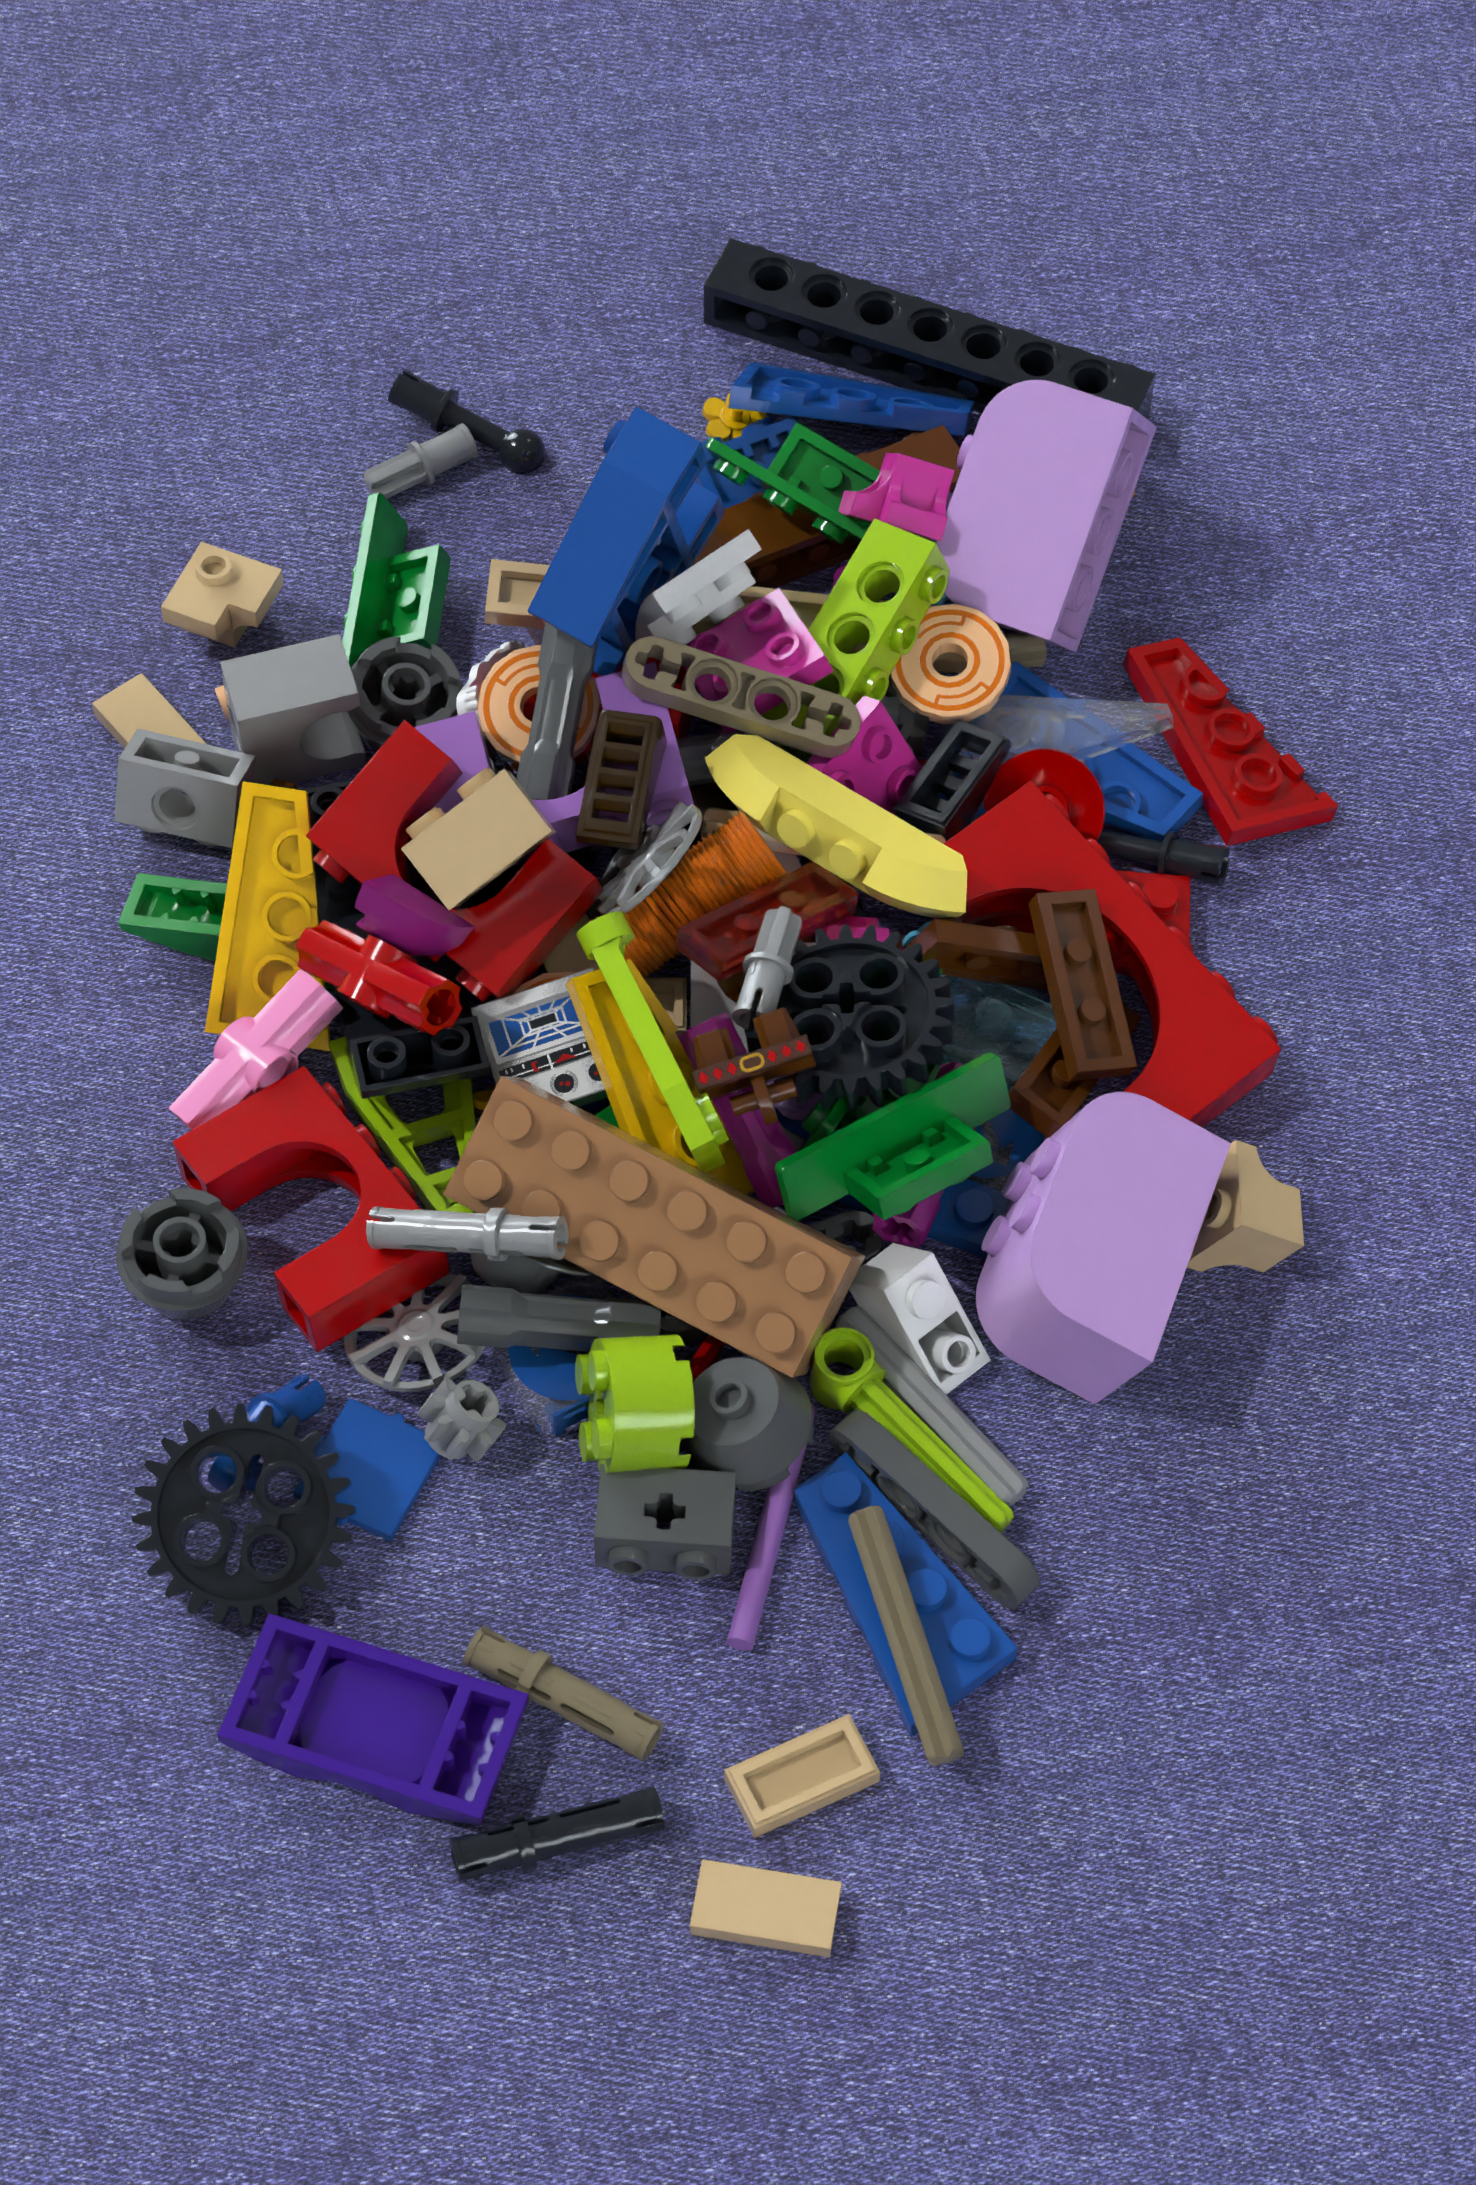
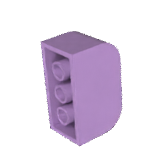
[936,380,1157,653]
[976,1092,1231,1404]

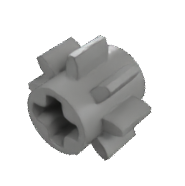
[418,1377,506,1462]

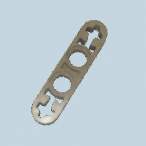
[622,636,861,758]

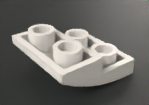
[635,529,762,645]

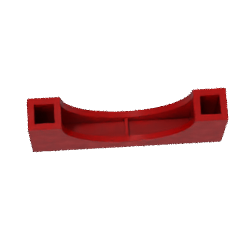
[937,780,1281,1128]

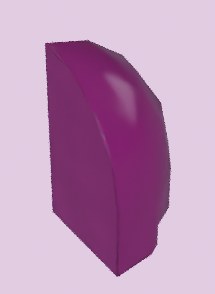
[355,874,475,957]

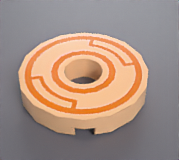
[891,604,1011,725]
[477,645,602,764]

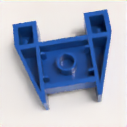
[527,406,725,677]

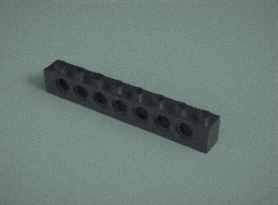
[704,238,1156,419]

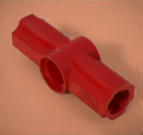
[295,920,462,1036]

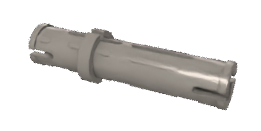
[366,1206,569,1261]

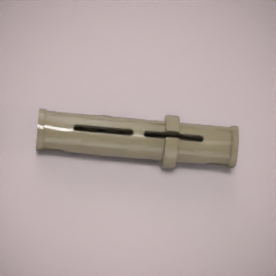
[463,1625,665,1762]

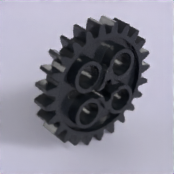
[744,924,955,1112]
[132,1403,356,1627]

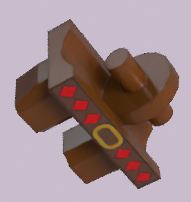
[692,1008,817,1126]

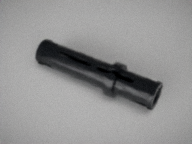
[449,1786,665,1883]

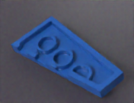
[728,362,975,439]
[938,661,1203,842]
[793,1453,1018,1737]

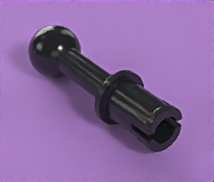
[388,370,545,474]
[1074,826,1230,886]

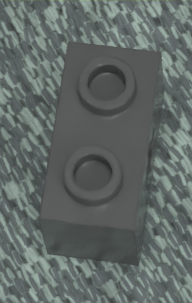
[594,1464,736,1580]

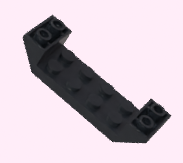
[300,780,490,1099]

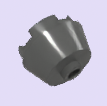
[347,637,463,751]
[116,1188,248,1320]
[685,1357,814,1491]

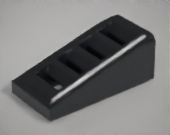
[893,720,1011,841]

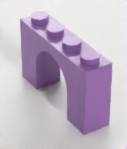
[415,662,694,868]

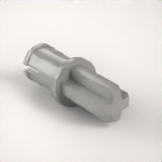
[363,423,478,499]
[732,906,802,1032]

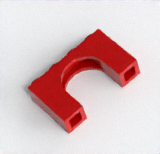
[305,720,604,1002]
[172,1066,450,1353]

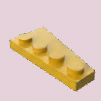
[205,781,331,1051]
[565,959,755,1195]

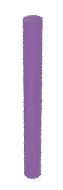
[727,1404,816,1651]

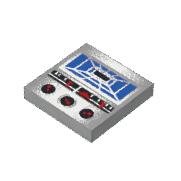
[471,968,608,1107]

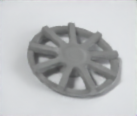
[597,802,703,915]
[344,1273,485,1392]

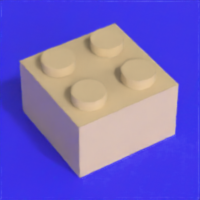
[401,767,557,910]

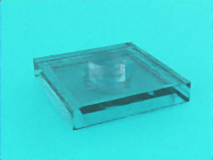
[943,976,1057,1092]

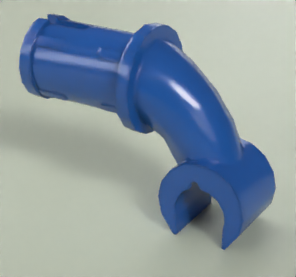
[207,1374,326,1492]

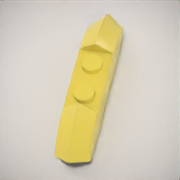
[705,734,967,918]

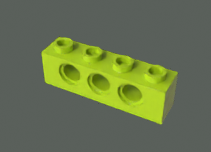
[761,518,950,763]

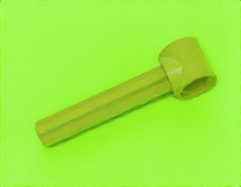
[809,1327,1014,1533]

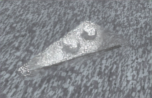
[940,695,1173,778]

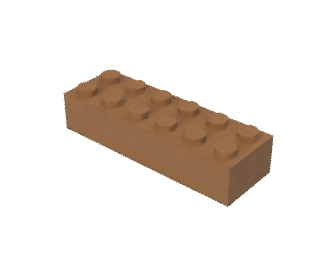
[443,1076,865,1378]

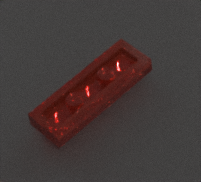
[675,861,859,982]

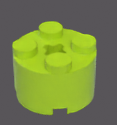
[575,1334,695,1473]

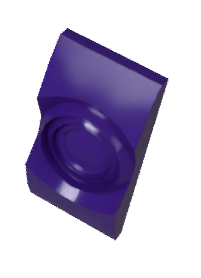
[217,1613,529,1825]

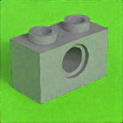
[114,729,256,848]

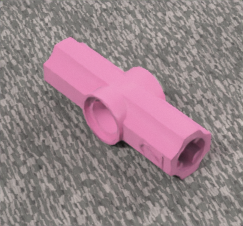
[169,969,343,1130]

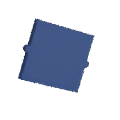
[293,1398,441,1542]

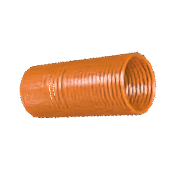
[590,811,787,978]

